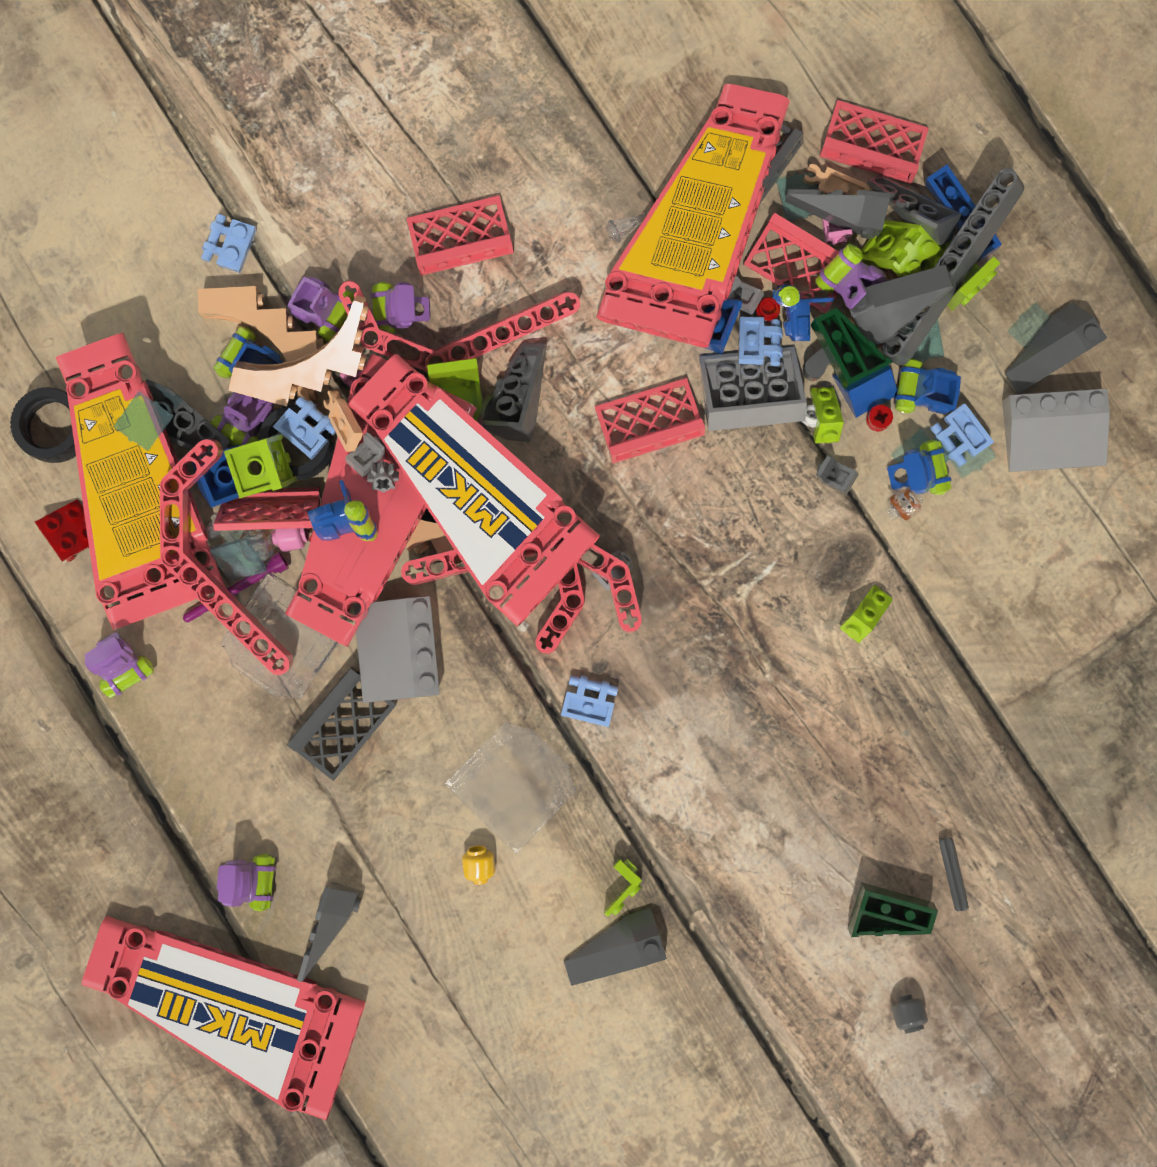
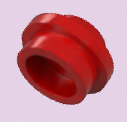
[756,297,780,322]

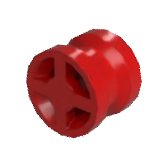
[866,405,893,432]

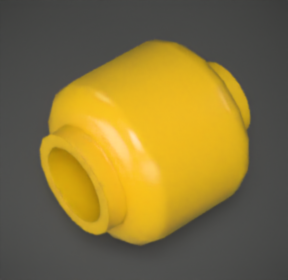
[462,845,496,885]

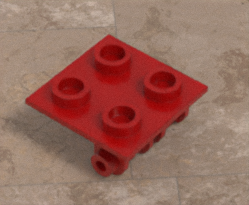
[34,499,89,562]

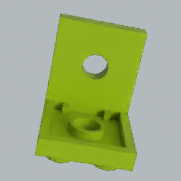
[861,220,944,278]
[920,240,1001,311]
[427,358,483,421]
[224,433,297,498]

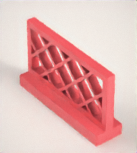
[820,100,929,184]
[406,196,514,276]
[743,213,839,314]
[595,378,705,464]
[213,487,321,531]

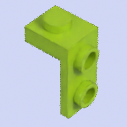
[810,387,844,443]
[840,585,893,643]
[604,858,642,917]

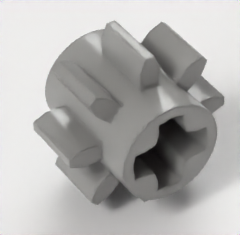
[367,461,399,493]

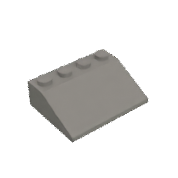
[699,347,807,431]
[1002,389,1110,472]
[354,596,440,703]

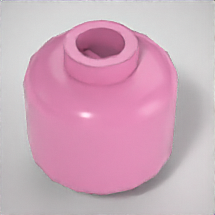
[271,528,309,552]

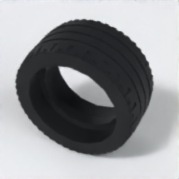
[10,387,76,463]
[258,405,334,480]

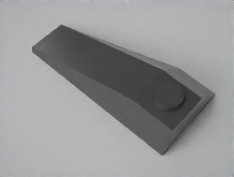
[867,174,961,246]
[785,189,890,239]
[850,265,954,346]
[1005,303,1107,394]
[477,342,546,442]
[145,379,230,456]
[297,882,362,982]
[564,907,667,986]

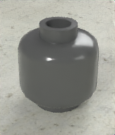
[891,994,928,1034]

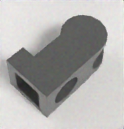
[803,348,831,381]

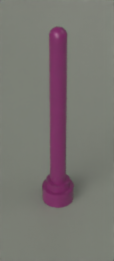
[183,552,289,623]

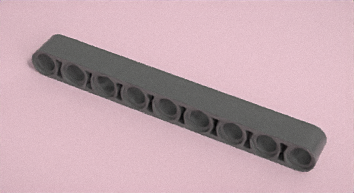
[883,168,1024,366]

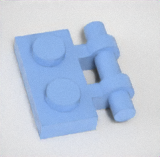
[201,214,257,274]
[739,317,783,366]
[273,396,336,460]
[930,403,994,467]
[561,675,618,727]

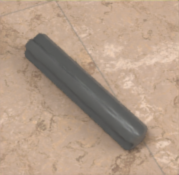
[939,838,969,911]

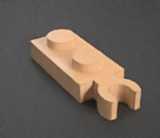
[803,164,871,195]
[323,390,363,452]

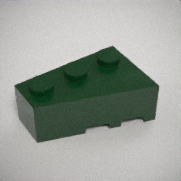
[811,308,893,389]
[848,882,938,937]

